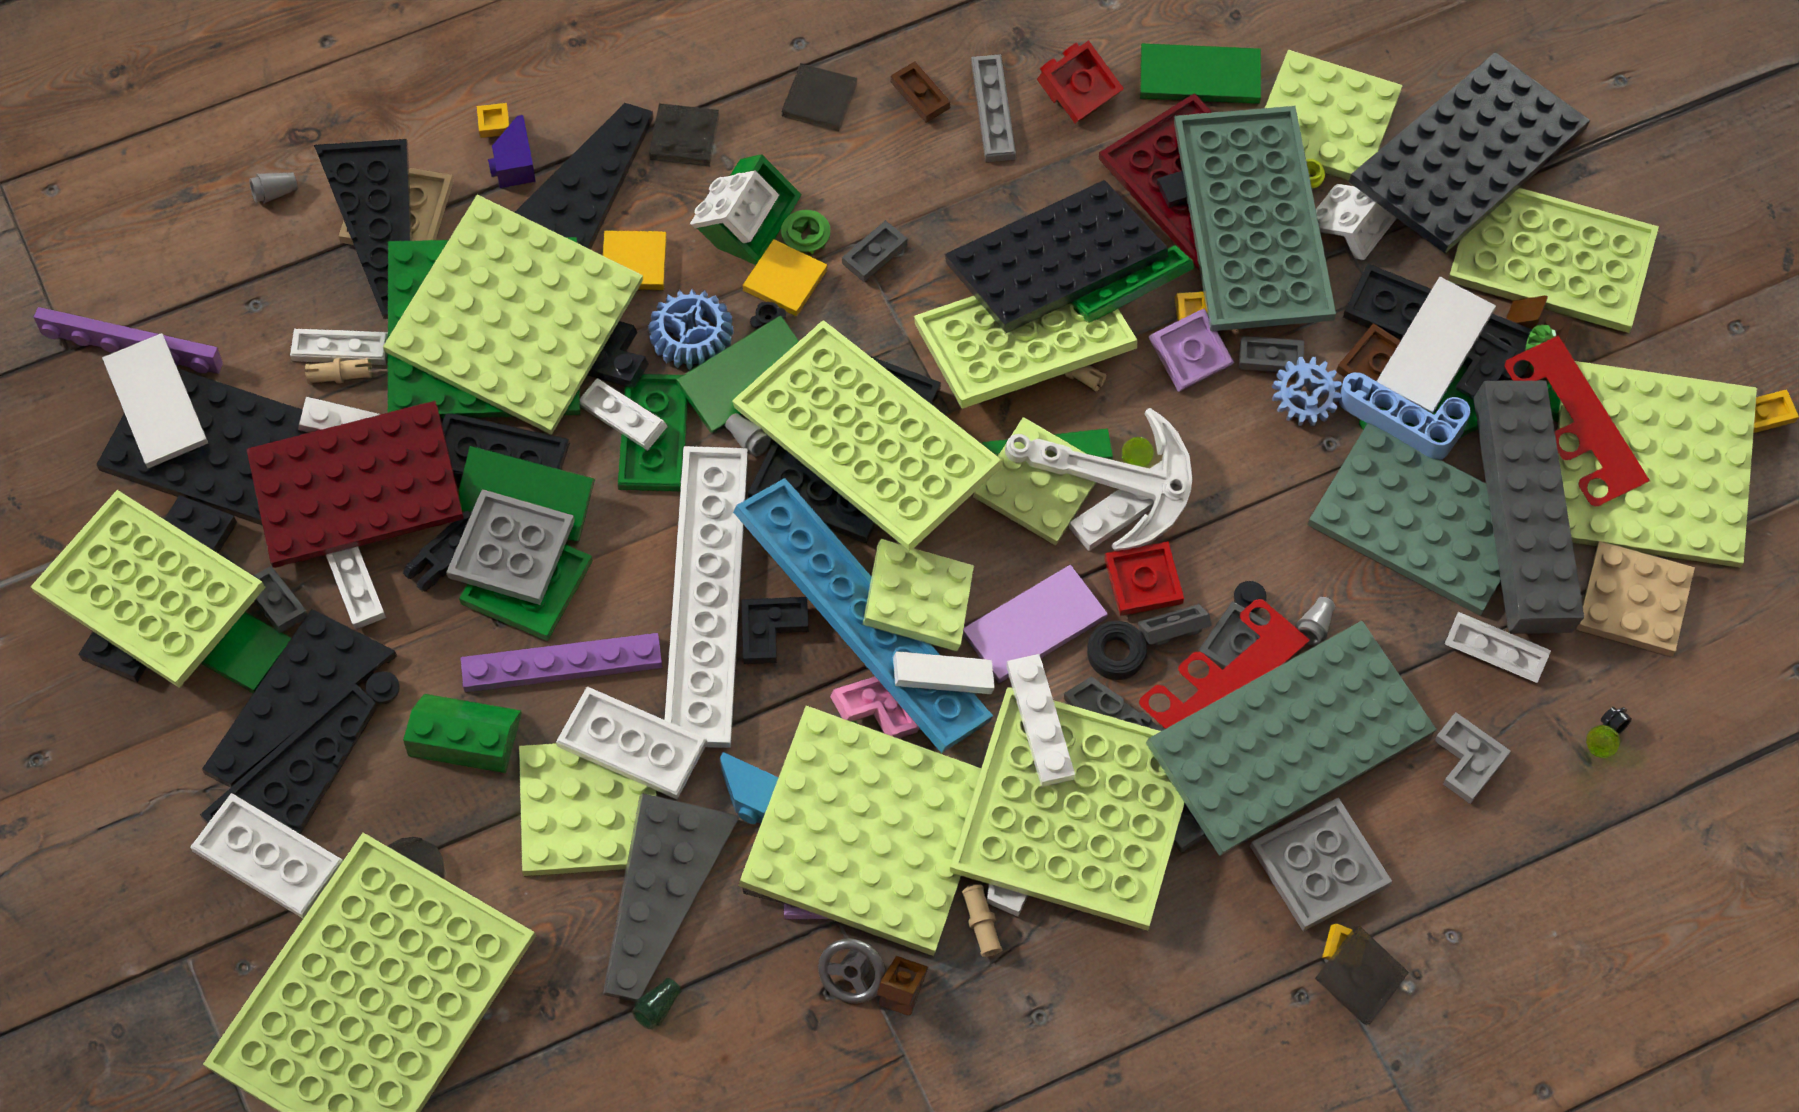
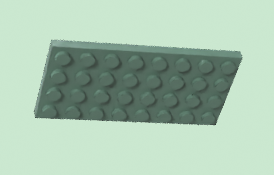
[1174,106,1336,331]
[1146,621,1437,856]

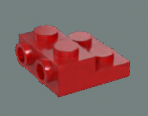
[1037,40,1124,124]

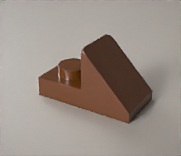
[1506,295,1574,343]
[877,956,928,1015]

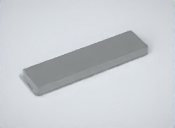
[971,54,1016,162]

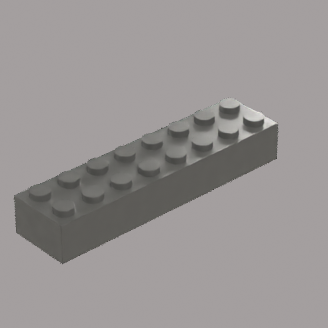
[1474,381,1584,634]

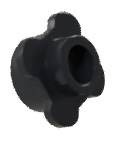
[750,302,786,328]

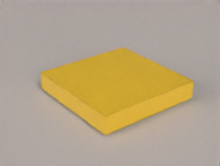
[603,231,667,290]
[743,239,827,317]

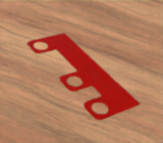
[1505,335,1650,506]
[1139,599,1310,729]

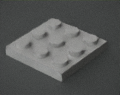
[447,489,575,605]
[1250,798,1392,932]

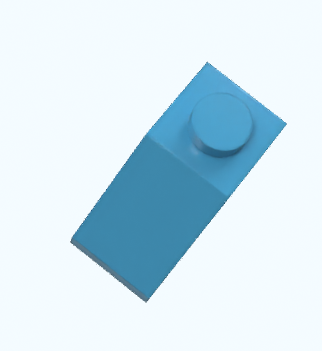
[720,752,779,824]

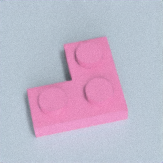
[830,677,919,739]

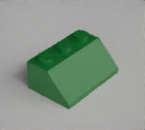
[697,154,802,265]
[403,694,522,773]

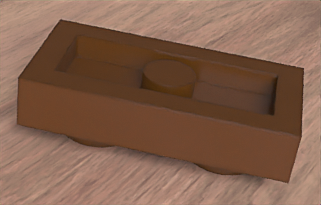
[891,61,950,123]

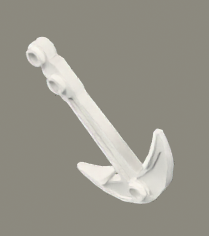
[1005,408,1192,551]

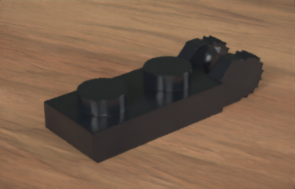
[403,510,471,592]

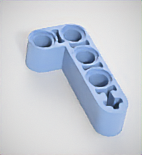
[1339,372,1470,460]

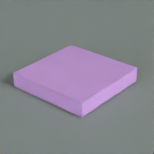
[1148,308,1234,392]

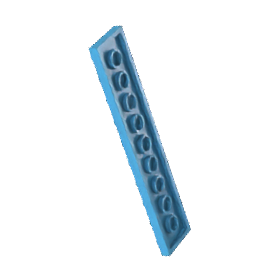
[733,478,993,753]

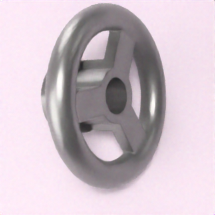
[818,939,885,1004]

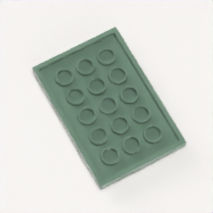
[1308,423,1501,616]

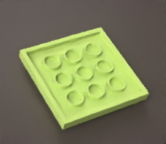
[1265,50,1402,180]
[519,743,657,876]

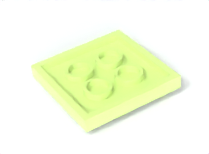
[973,417,1096,546]
[863,539,974,651]

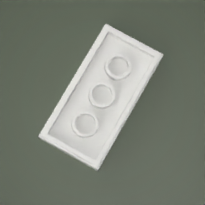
[1377,277,1496,414]
[102,333,208,468]
[556,687,707,799]
[190,793,343,918]

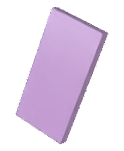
[963,565,1108,683]

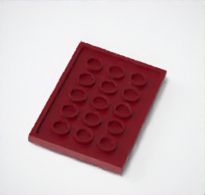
[1099,93,1212,271]
[247,401,464,568]

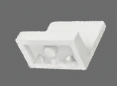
[690,171,779,243]
[1316,184,1396,260]

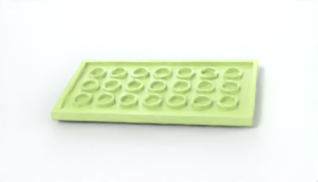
[732,320,1002,551]

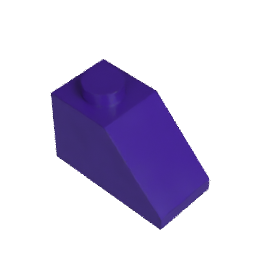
[488,115,536,188]

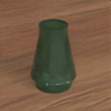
[632,978,682,1029]

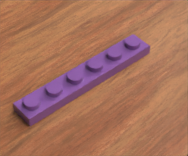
[33,307,223,374]
[461,633,662,692]

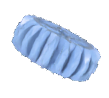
[648,288,734,370]

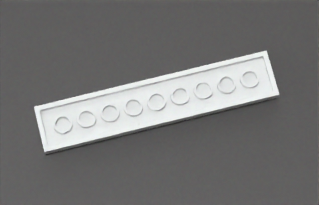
[665,446,748,748]

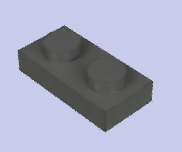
[842,220,908,282]
[1239,336,1304,372]
[254,566,307,634]
[1138,604,1212,645]

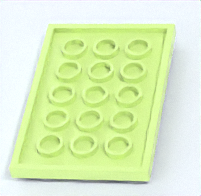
[1448,188,1659,333]
[914,296,1137,409]
[31,490,266,688]

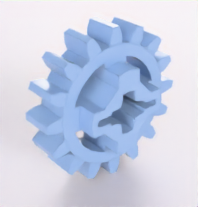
[1272,357,1342,426]

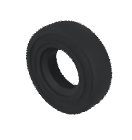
[1087,621,1147,680]

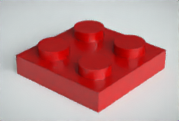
[1104,541,1184,616]

